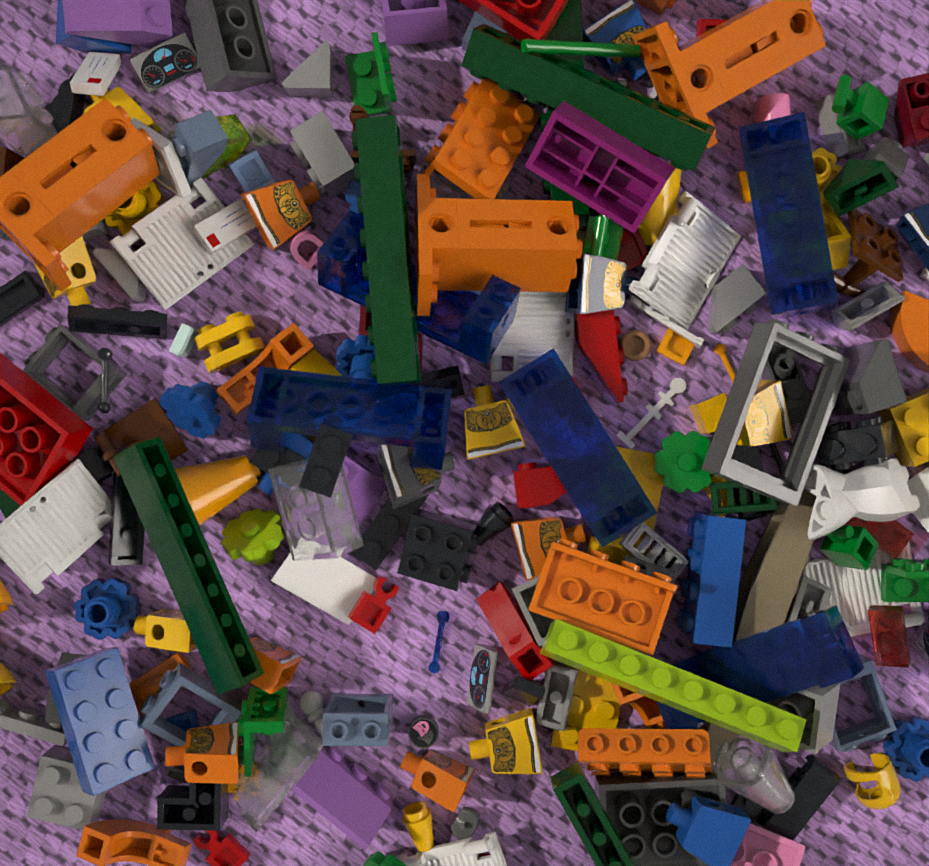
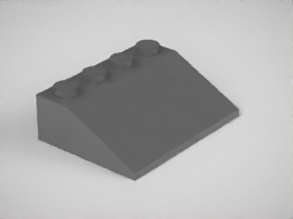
[594,772,726,866]

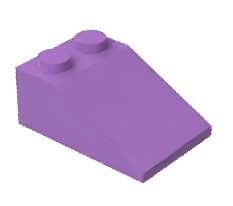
[63,0,173,48]
[381,0,448,46]

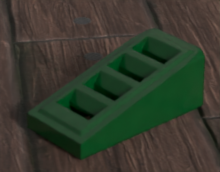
[710,481,778,514]

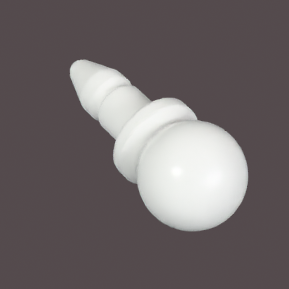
[300,691,332,747]

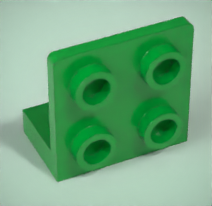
[345,32,397,117]
[881,558,929,602]
[238,687,288,777]

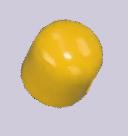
[843,753,901,810]

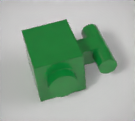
[832,75,889,140]
[583,213,624,260]
[820,525,879,570]

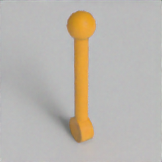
[714,343,736,382]

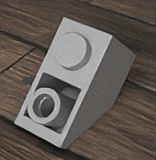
[707,264,766,334]

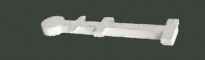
[627,295,704,349]
[616,378,686,449]

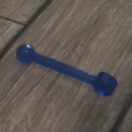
[428,611,449,674]

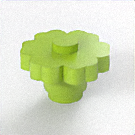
[221,508,285,565]

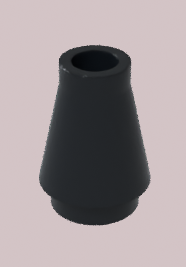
[475,501,514,546]

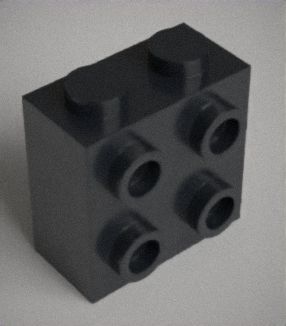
[817,416,899,471]
[397,509,480,591]

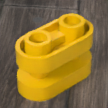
[194,311,265,373]

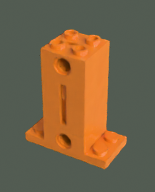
[632,0,826,149]
[0,98,160,292]
[414,174,582,316]

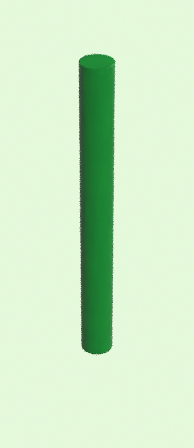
[521,39,641,58]

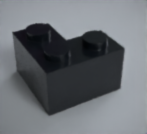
[157,783,229,831]

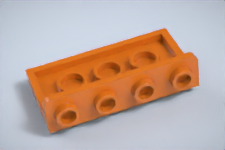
[423,78,540,199]
[528,538,678,656]
[578,728,712,778]

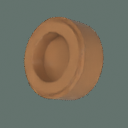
[619,330,651,361]

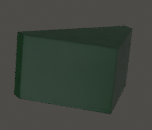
[823,159,899,217]

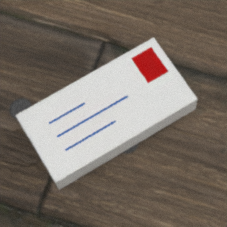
[70,52,121,96]
[192,198,257,255]

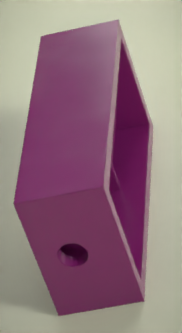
[524,101,675,233]

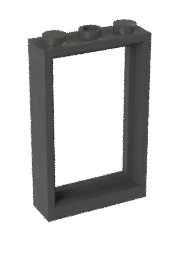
[701,319,851,506]

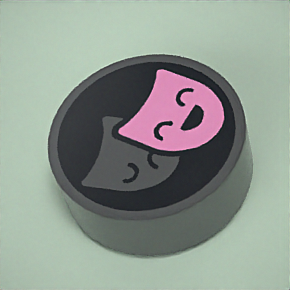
[408,715,439,749]

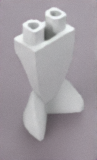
[804,458,920,540]

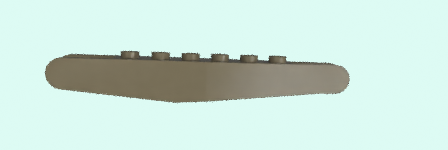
[702,489,816,773]

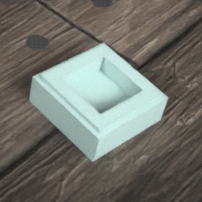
[169,323,198,358]

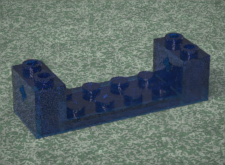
[739,112,838,319]
[317,210,521,364]
[498,348,657,548]
[247,366,452,470]
[656,605,865,729]

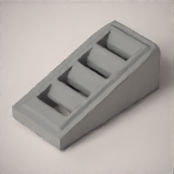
[619,519,689,581]

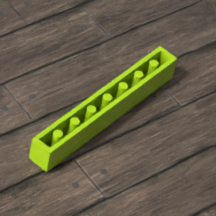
[540,619,806,752]

